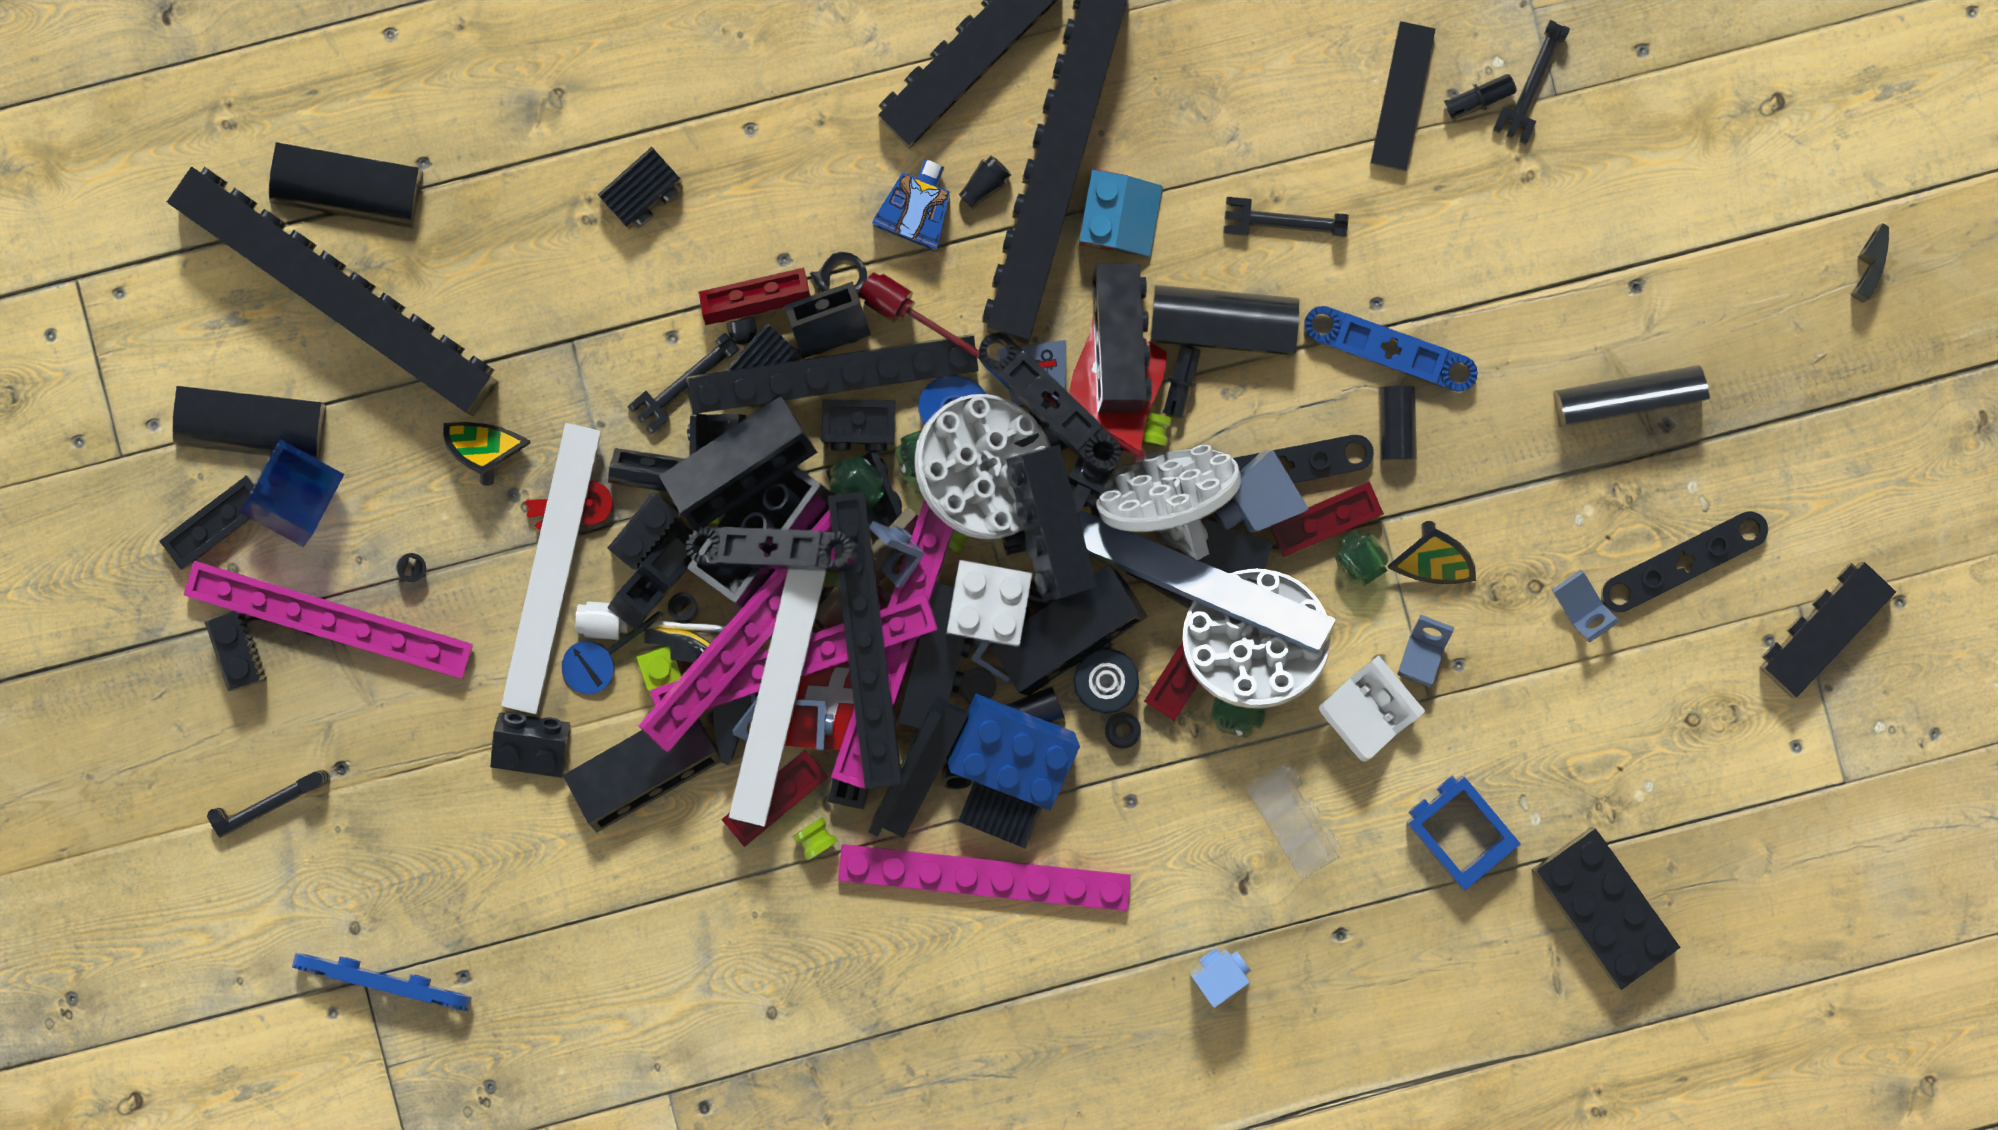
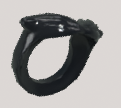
[810,252,867,295]

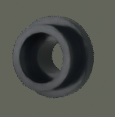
[1105,712,1141,749]

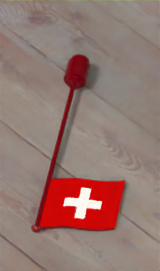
[859,272,1167,462]

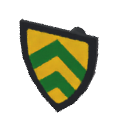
[443,422,531,486]
[1388,521,1476,584]

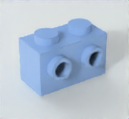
[1190,948,1250,1008]

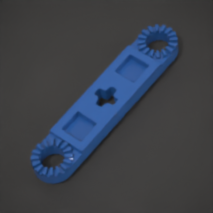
[1304,306,1478,392]
[292,953,472,1011]

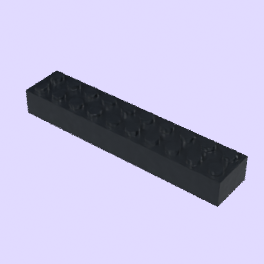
[982,0,1128,344]
[166,166,498,417]

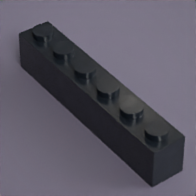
[878,0,1058,149]

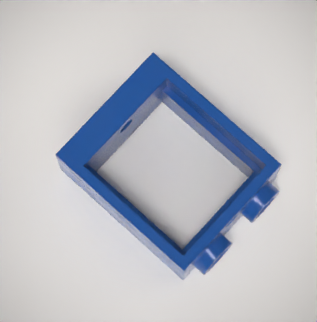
[1406,775,1521,890]

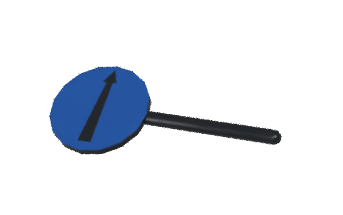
[562,611,663,694]

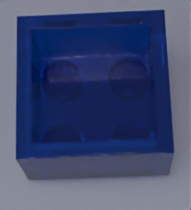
[239,439,344,547]

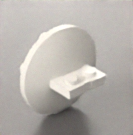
[915,394,1050,539]
[1096,445,1241,560]
[1183,569,1330,708]

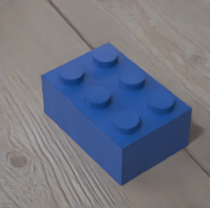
[946,694,1080,810]

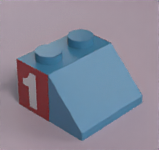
[1079,169,1162,257]

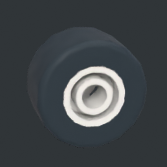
[1073,648,1139,714]

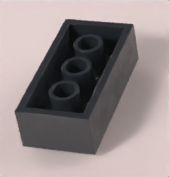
[687,467,835,608]
[1532,827,1681,990]

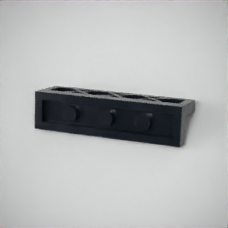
[868,696,969,838]

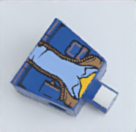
[872,159,950,252]

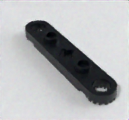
[978,332,1121,472]
[1233,435,1374,484]
[1601,511,1768,612]
[686,527,858,571]

